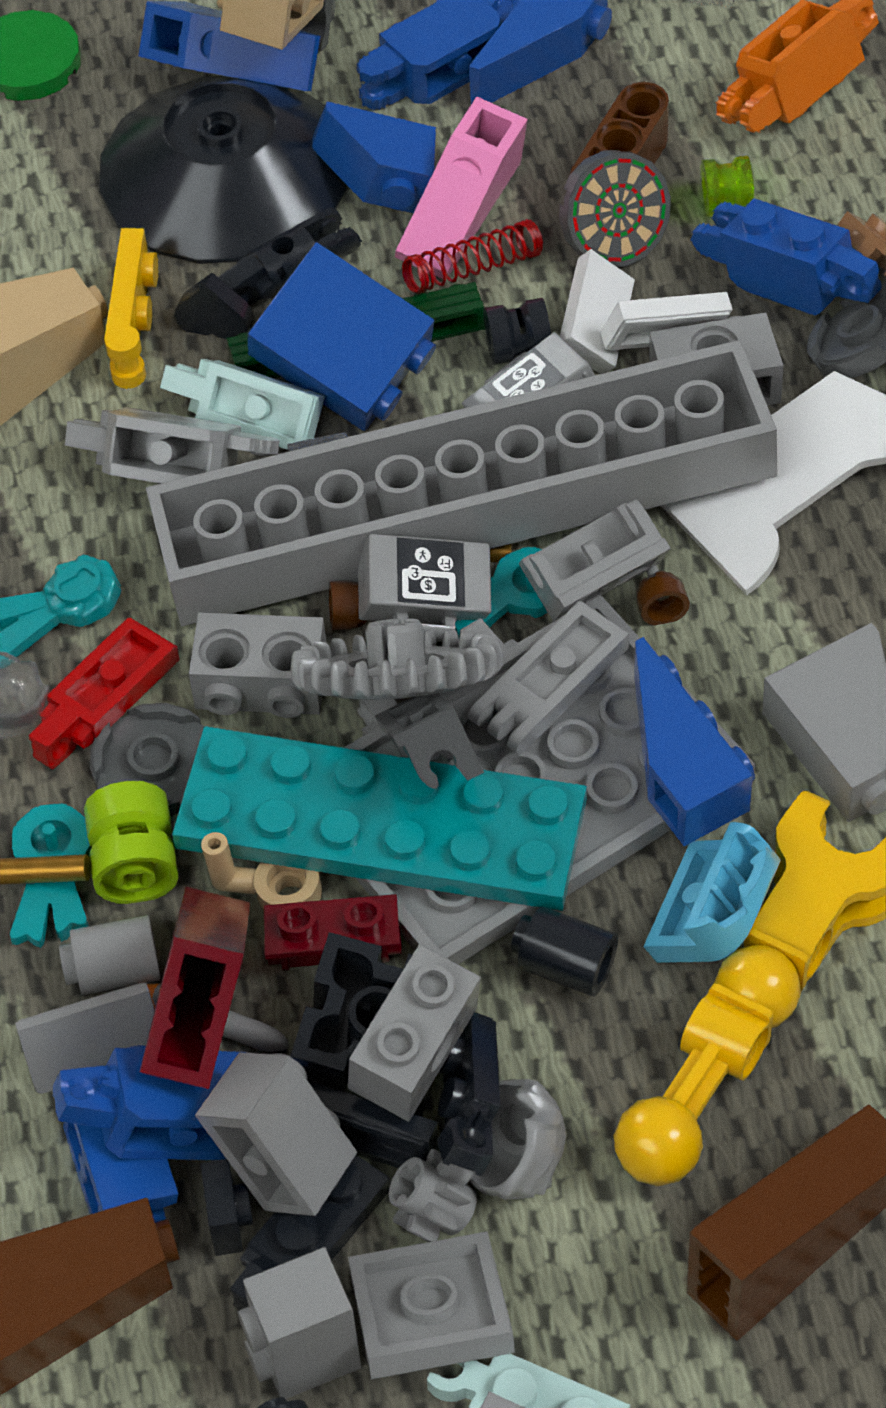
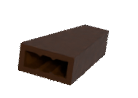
[687,1104,886,1341]
[0,1197,180,1395]

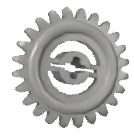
[291,618,504,700]

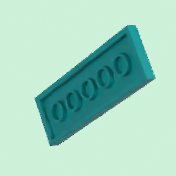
[172,726,587,911]

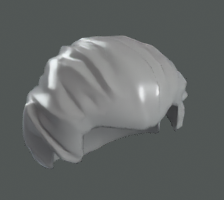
[470,1079,566,1200]

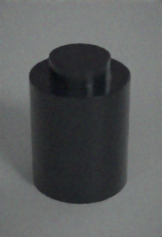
[511,906,618,997]

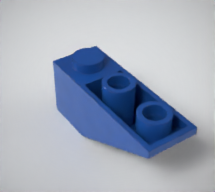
[138,1,320,91]
[634,637,755,847]

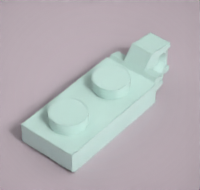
[160,359,325,451]

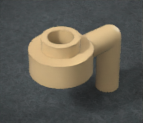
[201,832,322,910]

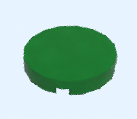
[0,10,81,101]

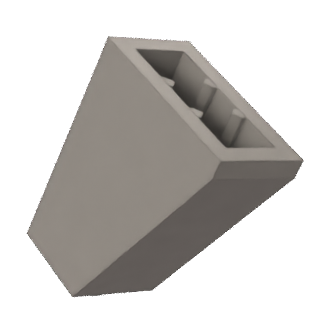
[762,623,886,822]

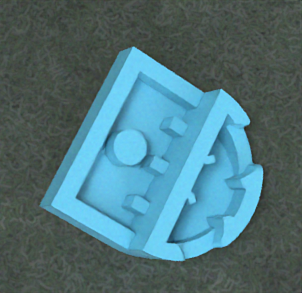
[643,822,780,963]

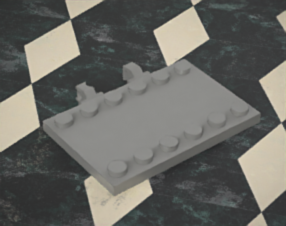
[344,594,755,965]

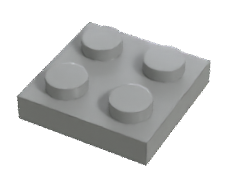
[348,1231,515,1379]

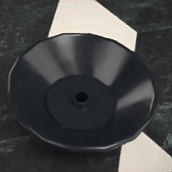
[99,76,348,264]

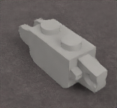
[64,407,280,484]

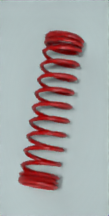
[402,219,543,294]

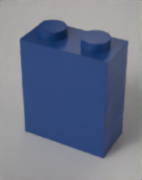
[248,242,436,431]

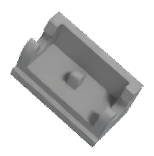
[519,499,671,621]

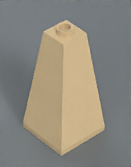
[0,268,108,426]

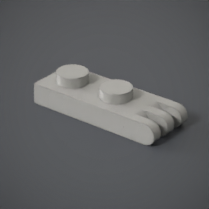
[468,600,629,754]

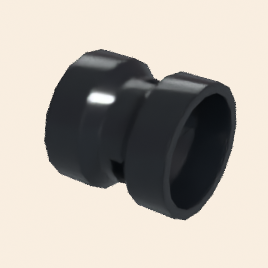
[483,298,551,365]

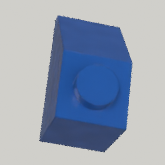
[312,101,436,213]

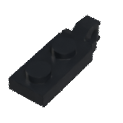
[437,1012,501,1176]
[230,1155,391,1310]

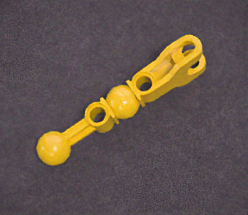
[614,791,886,1186]

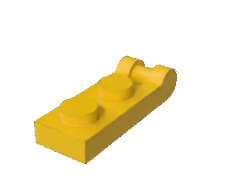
[104,228,158,389]

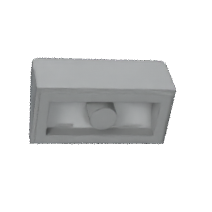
[15,982,154,1094]

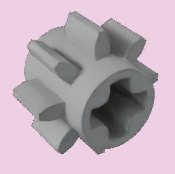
[389,1149,477,1242]

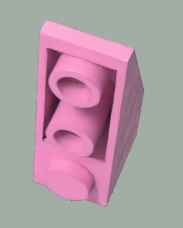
[395,97,528,280]

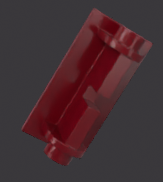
[264,894,402,971]

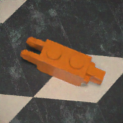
[715,0,879,133]

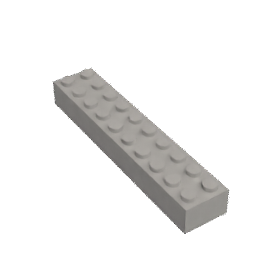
[146,339,777,626]

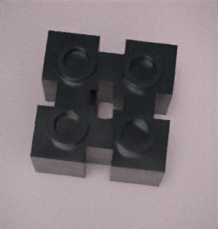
[290,932,433,1117]

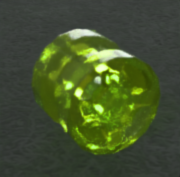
[700,155,754,217]

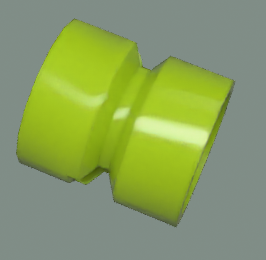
[84,781,179,904]

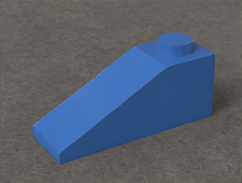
[469,0,612,104]

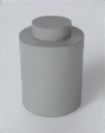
[59,915,161,996]

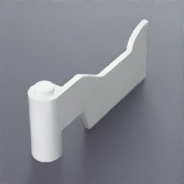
[661,371,886,595]

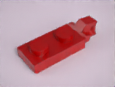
[28,617,180,770]

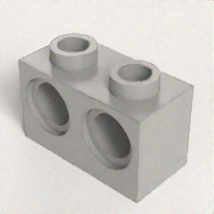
[189,612,326,718]

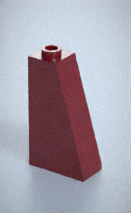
[140,886,250,1089]

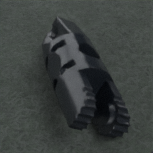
[218,207,362,305]

